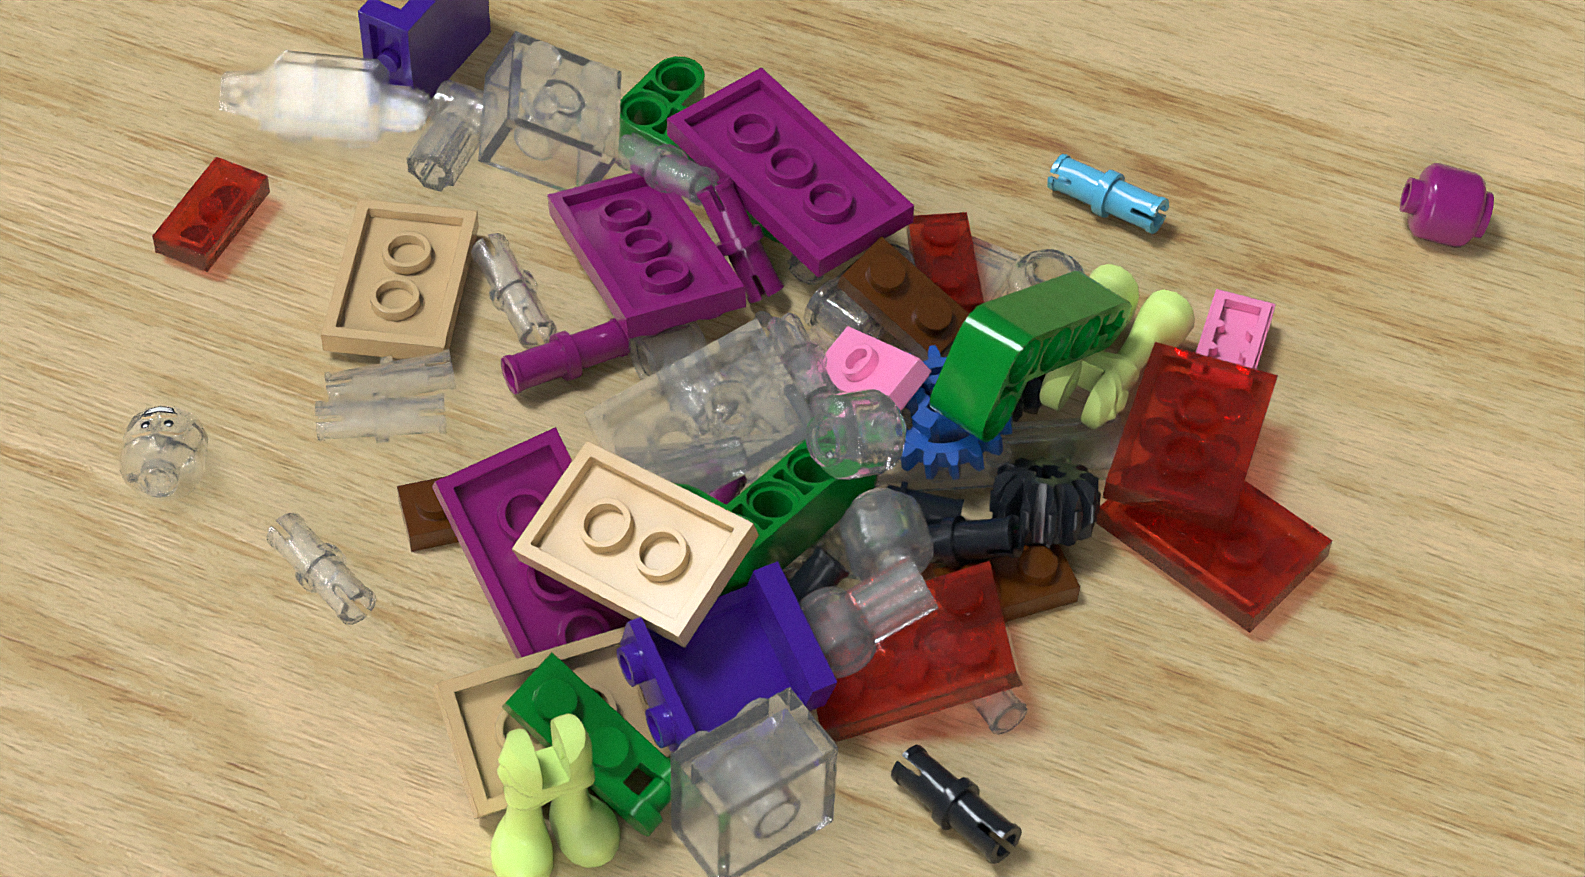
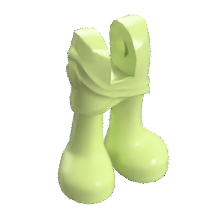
[1039,264,1195,430]
[490,714,620,877]

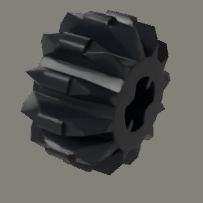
[989,456,1101,549]

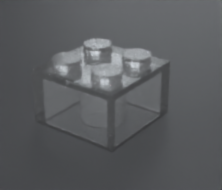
[478,31,622,191]
[671,687,838,877]

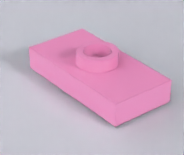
[1185,289,1276,407]
[809,326,932,421]

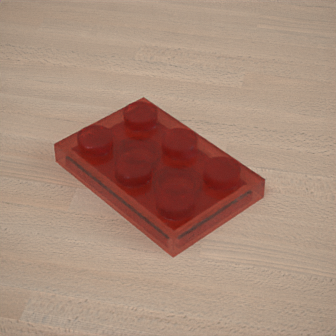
[1102,342,1278,534]
[1096,434,1333,633]
[811,561,1023,745]

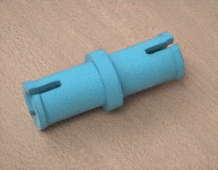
[1047,154,1169,234]

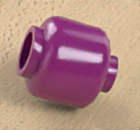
[1399,163,1494,248]

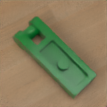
[502,652,695,837]

